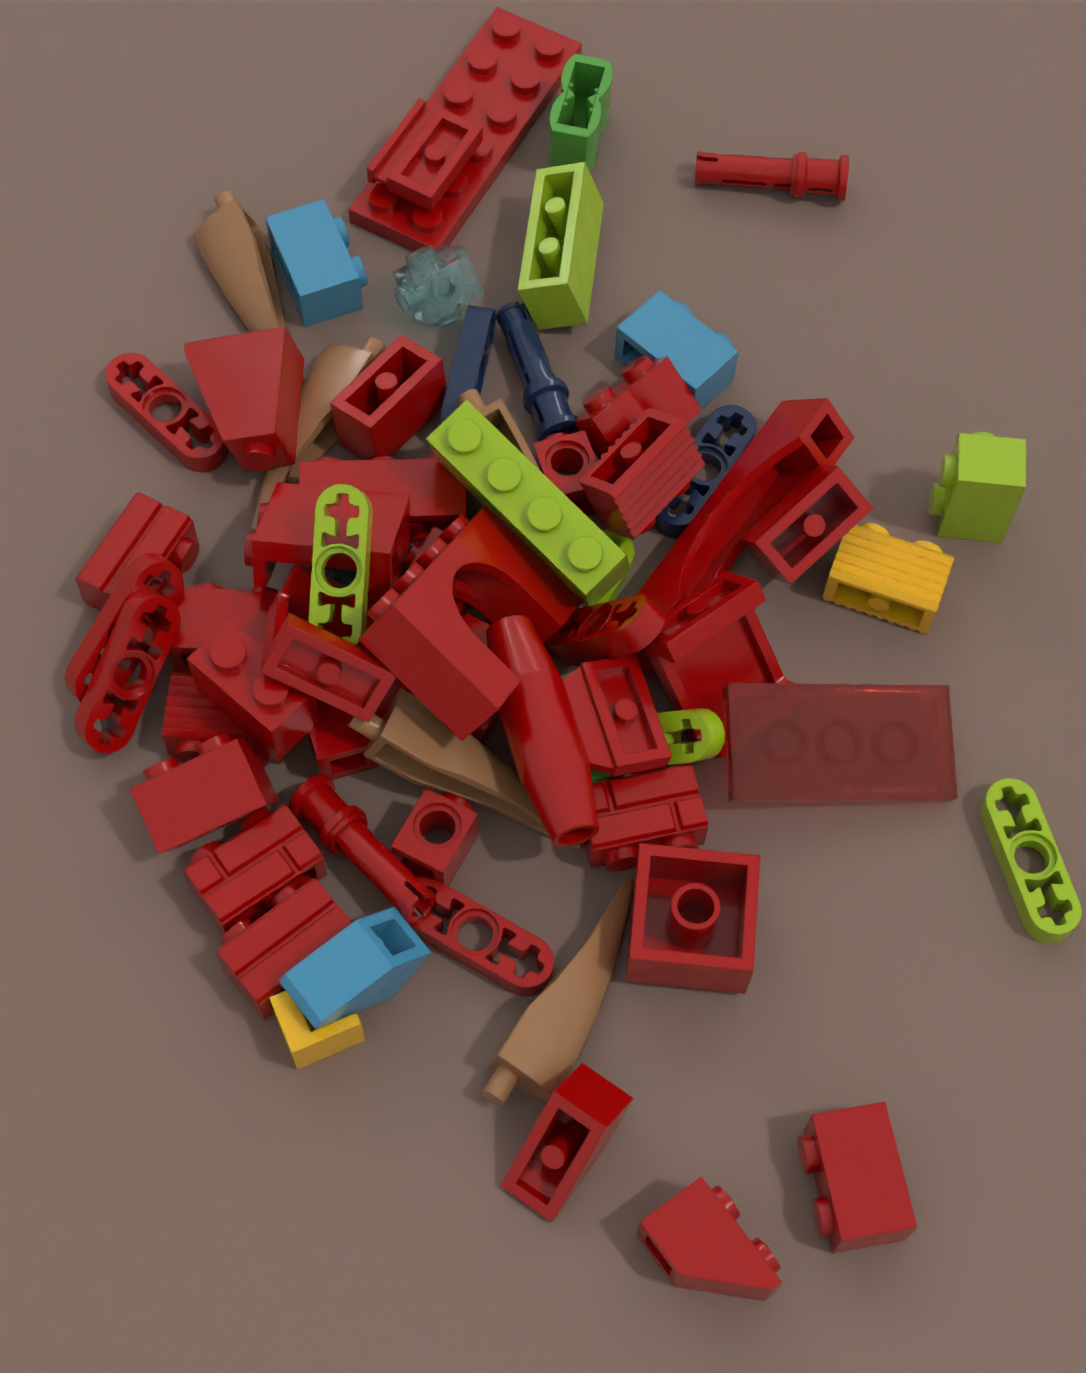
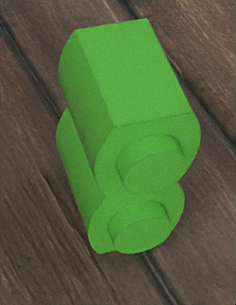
[548,54,613,172]

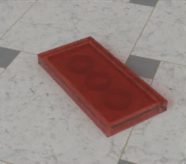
[722,683,958,802]

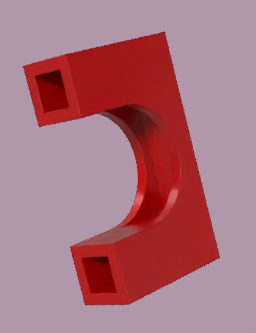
[358,505,581,741]

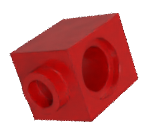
[533,430,597,516]
[391,788,478,886]

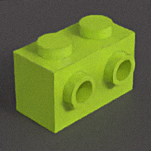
[928,432,1026,543]

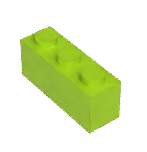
[518,162,604,330]

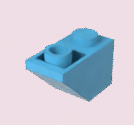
[279,906,431,1029]

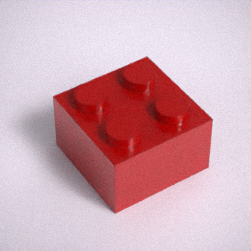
[625,843,761,994]

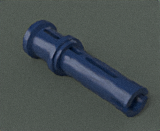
[496,302,580,442]

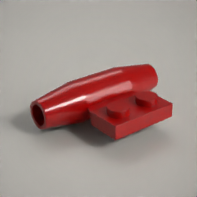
[486,615,672,847]

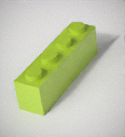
[426,399,630,606]

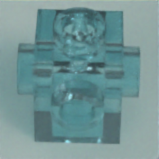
[392,245,485,326]

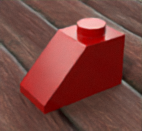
[500,1063,634,1222]

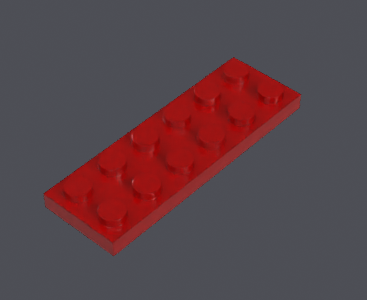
[348,7,582,262]

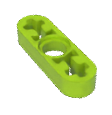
[309,484,373,647]
[980,778,1082,944]

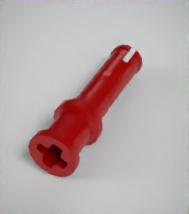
[695,151,849,201]
[288,774,436,923]

